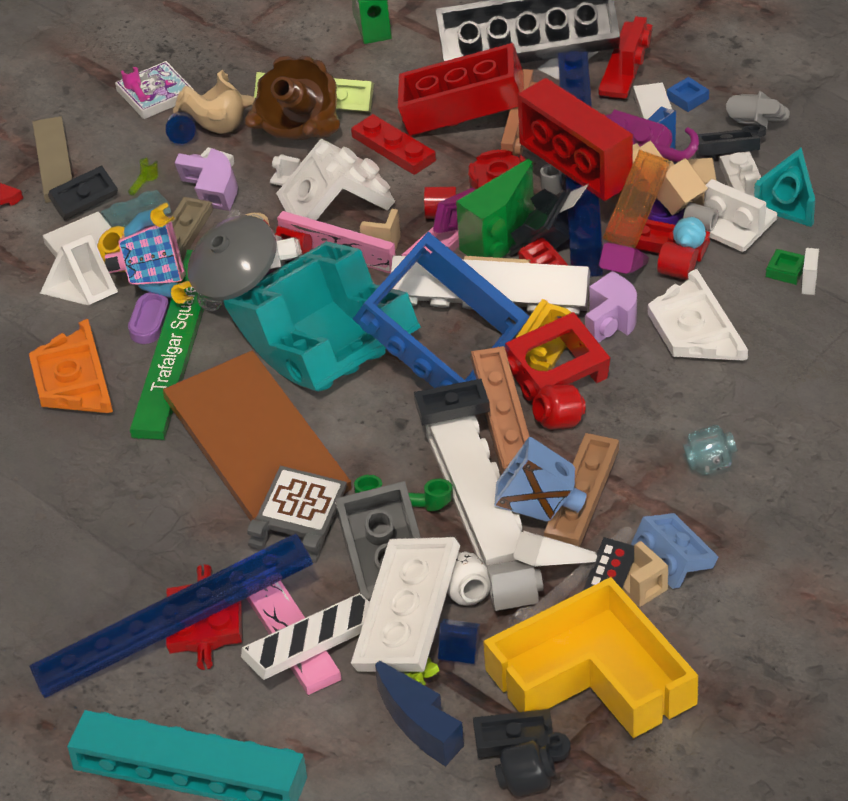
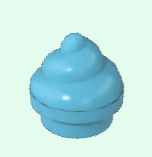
[673,217,706,248]

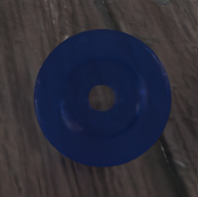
[165,112,196,144]

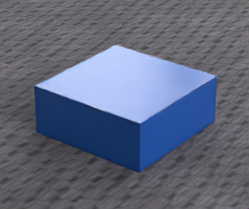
[667,77,709,112]

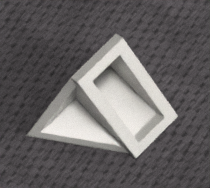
[40,234,118,305]

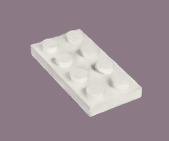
[351,537,460,672]

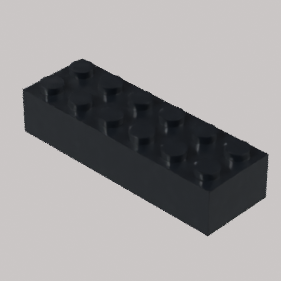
[436,0,620,63]

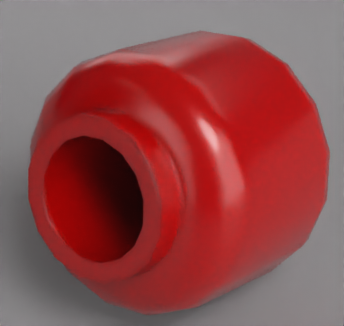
[532,384,586,430]

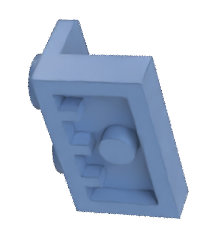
[631,513,718,589]

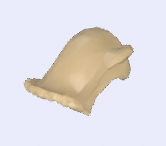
[173,70,255,134]

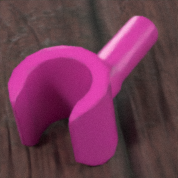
[121,67,147,102]

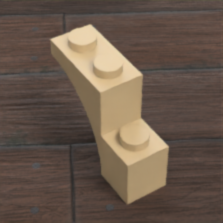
[632,140,708,216]

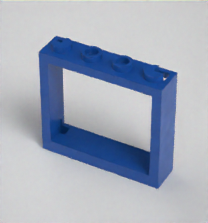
[353,231,530,388]

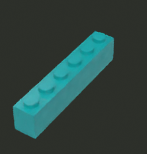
[67,710,307,801]

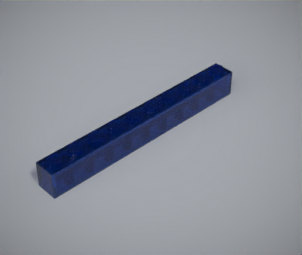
[558,51,603,277]

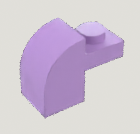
[175,148,238,211]
[585,271,637,343]

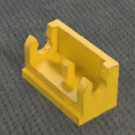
[516,299,571,371]

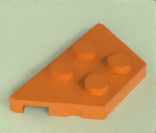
[29,319,113,413]

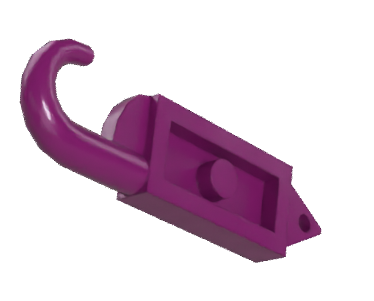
[605,109,699,162]

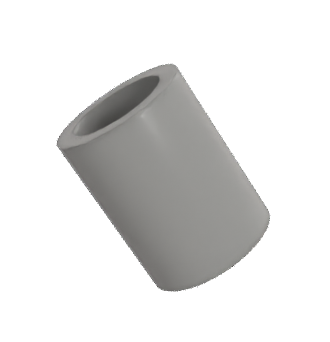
[540,164,563,194]
[683,202,718,231]

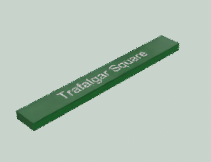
[130,250,207,440]

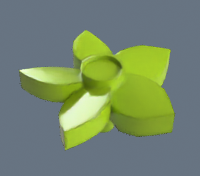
[404,657,440,685]

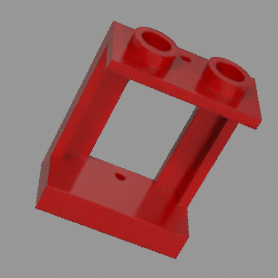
[505,312,611,401]

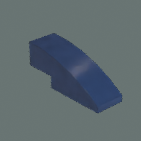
[375,660,464,767]

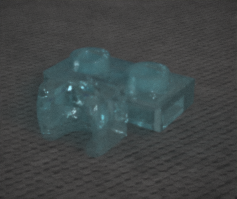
[101,190,171,227]

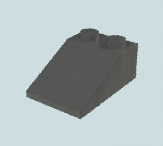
[335,481,421,601]

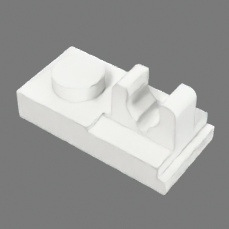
[719,151,761,197]

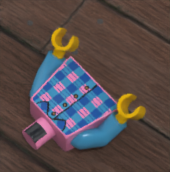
[105,203,193,304]

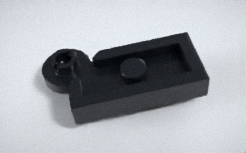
[473,709,571,762]

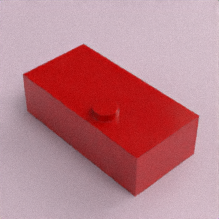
[398,43,524,136]
[518,78,633,201]

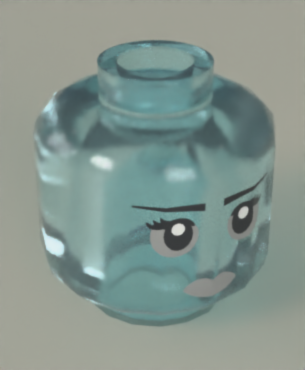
[683,424,738,475]

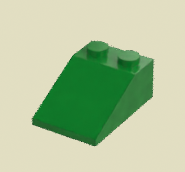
[456,159,534,258]

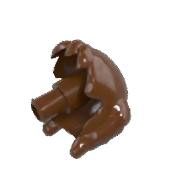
[245,56,340,140]

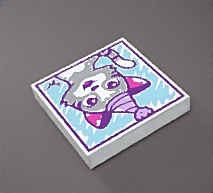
[115,61,194,119]

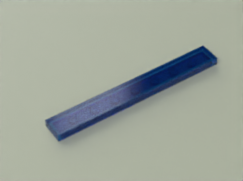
[29,533,313,698]

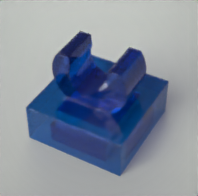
[438,619,480,664]

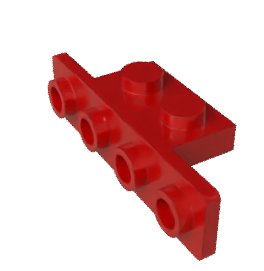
[598,16,653,99]

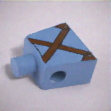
[494,437,587,521]

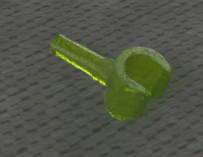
[128,158,158,195]

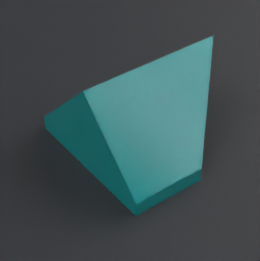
[754,148,815,227]

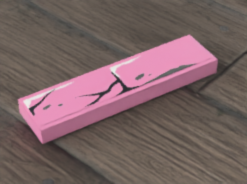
[277,211,396,274]
[243,574,341,695]

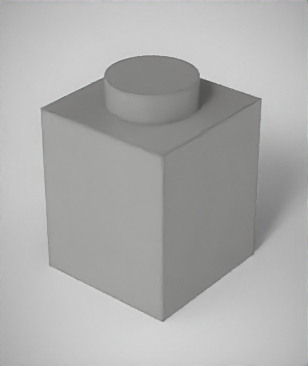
[487,560,543,611]

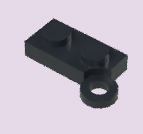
[697,124,766,158]

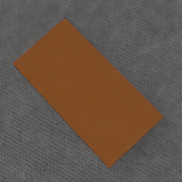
[163,350,352,521]

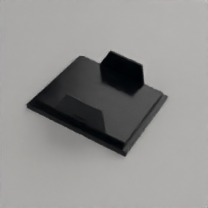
[508,188,571,257]

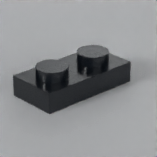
[48,165,118,220]
[414,379,490,426]

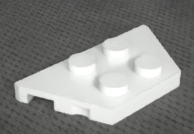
[648,269,748,361]

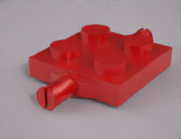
[166,564,242,670]

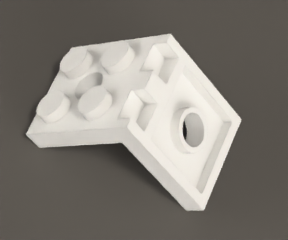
[276,139,395,220]

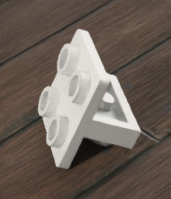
[704,179,777,252]

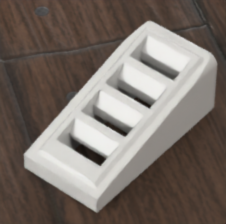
[514,531,597,566]

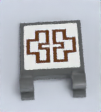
[247,466,347,563]

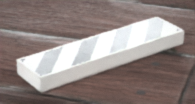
[241,593,370,680]

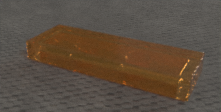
[602,149,671,248]

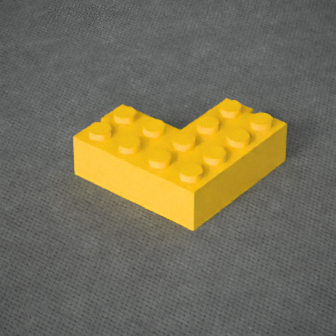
[483,577,698,738]

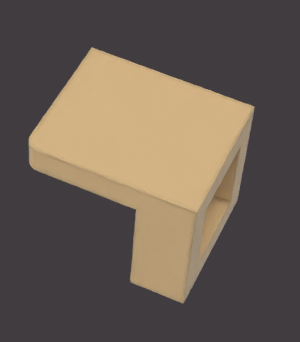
[360,209,401,251]
[622,541,668,607]

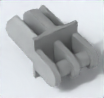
[726,91,790,128]

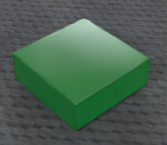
[765,249,805,285]

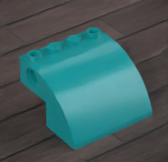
[223,241,421,391]

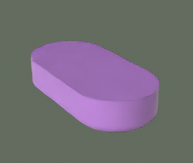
[128,292,169,344]

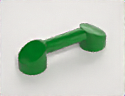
[354,475,453,511]

